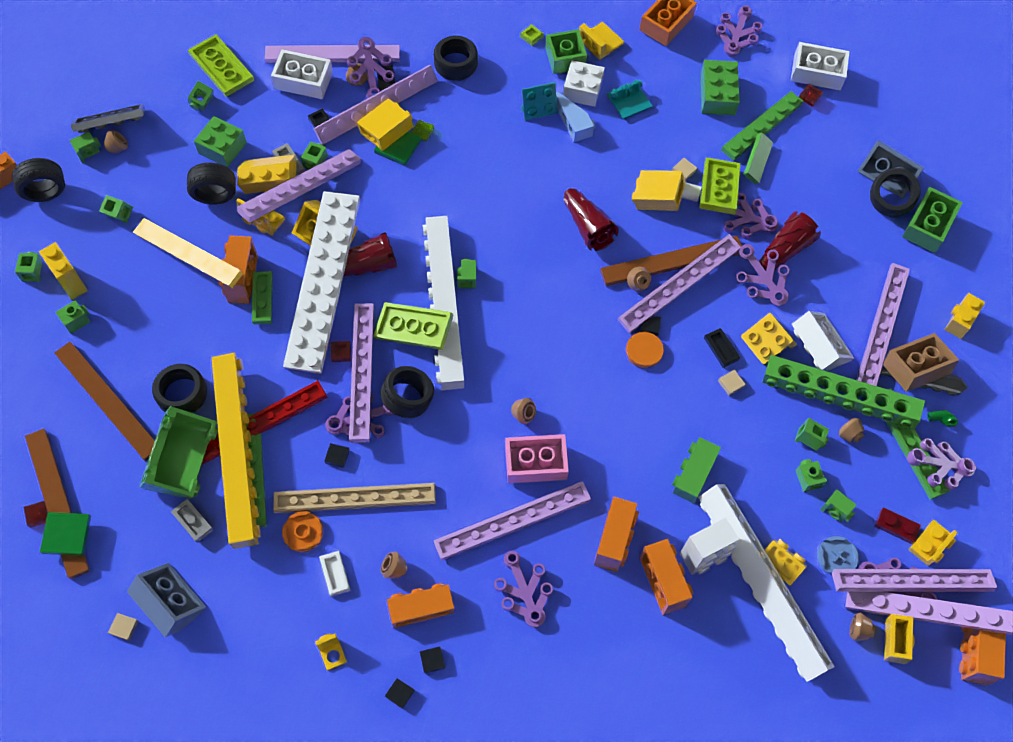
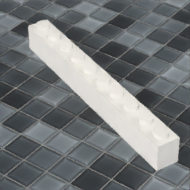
[423,216,464,390]
[698,484,835,682]

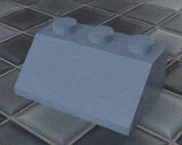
[858,140,925,199]
[127,563,206,638]

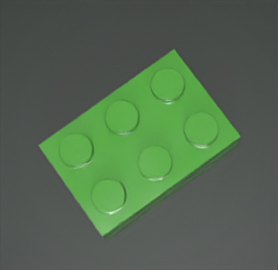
[701,60,740,115]
[902,187,963,253]

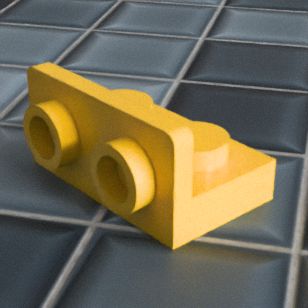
[908,520,958,566]
[765,539,807,586]

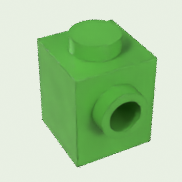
[55,300,90,334]

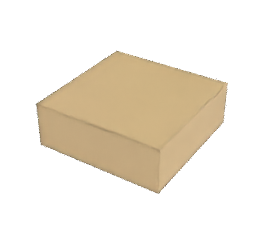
[672,158,697,181]
[718,370,746,396]
[108,613,138,641]

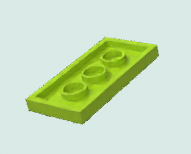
[188,34,254,97]
[699,157,740,215]
[373,302,454,350]

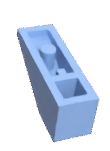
[556,92,595,142]

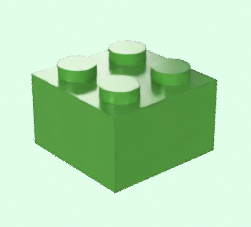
[545,29,587,74]
[194,116,247,167]

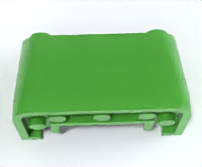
[139,406,218,499]

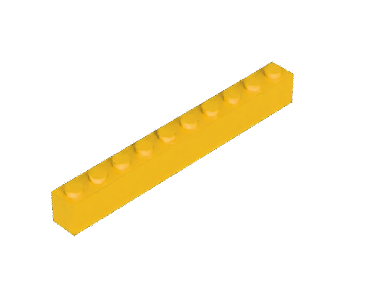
[211,352,261,549]

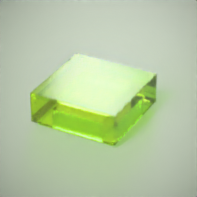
[411,120,435,142]

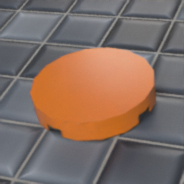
[625,332,664,368]
[282,511,323,552]

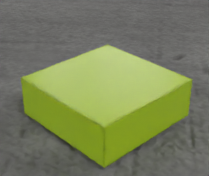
[520,24,544,46]

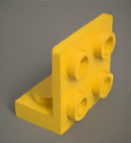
[579,22,624,60]
[236,198,285,235]
[741,313,797,364]

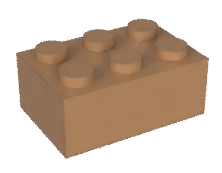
[883,333,959,392]

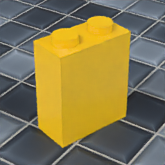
[357,98,414,151]
[632,170,686,211]
[38,242,88,300]

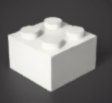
[563,60,605,107]

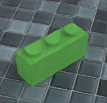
[672,437,721,504]

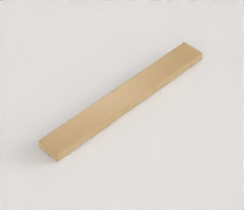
[273,483,436,513]

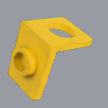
[315,633,347,671]

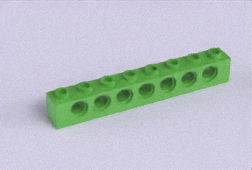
[762,355,925,429]

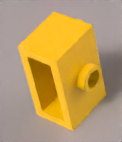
[944,293,985,339]
[884,614,915,664]

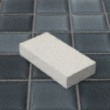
[319,550,351,597]

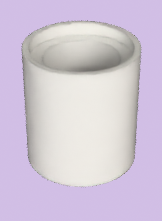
[682,183,702,202]

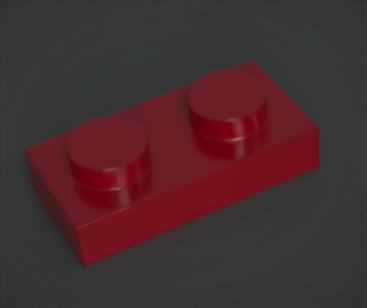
[874,507,921,544]

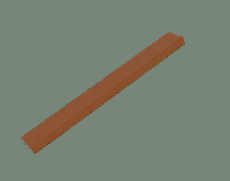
[600,236,742,286]
[54,342,154,462]
[25,428,91,580]

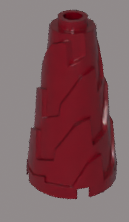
[563,188,619,251]
[759,211,821,271]
[343,232,397,277]

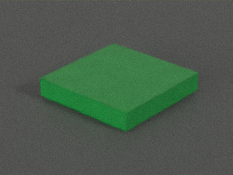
[374,132,421,166]
[40,512,91,556]

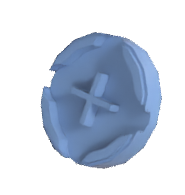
[817,536,859,576]

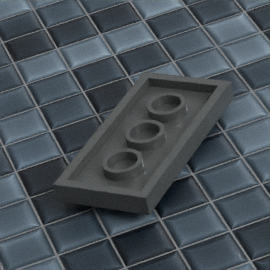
[71,103,146,133]

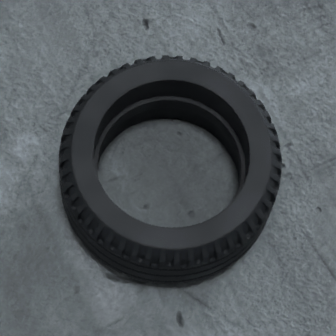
[433,35,478,81]
[12,158,65,202]
[187,162,236,205]
[870,168,921,217]
[152,363,207,413]
[381,366,434,418]

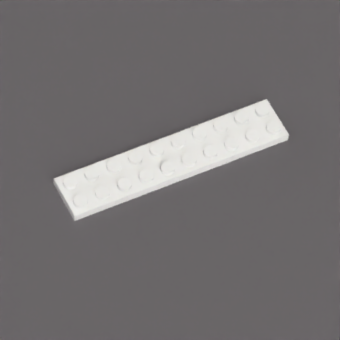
[283,191,360,374]

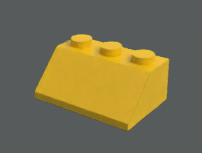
[237,154,297,194]
[292,200,358,246]

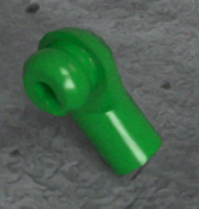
[927,410,958,427]

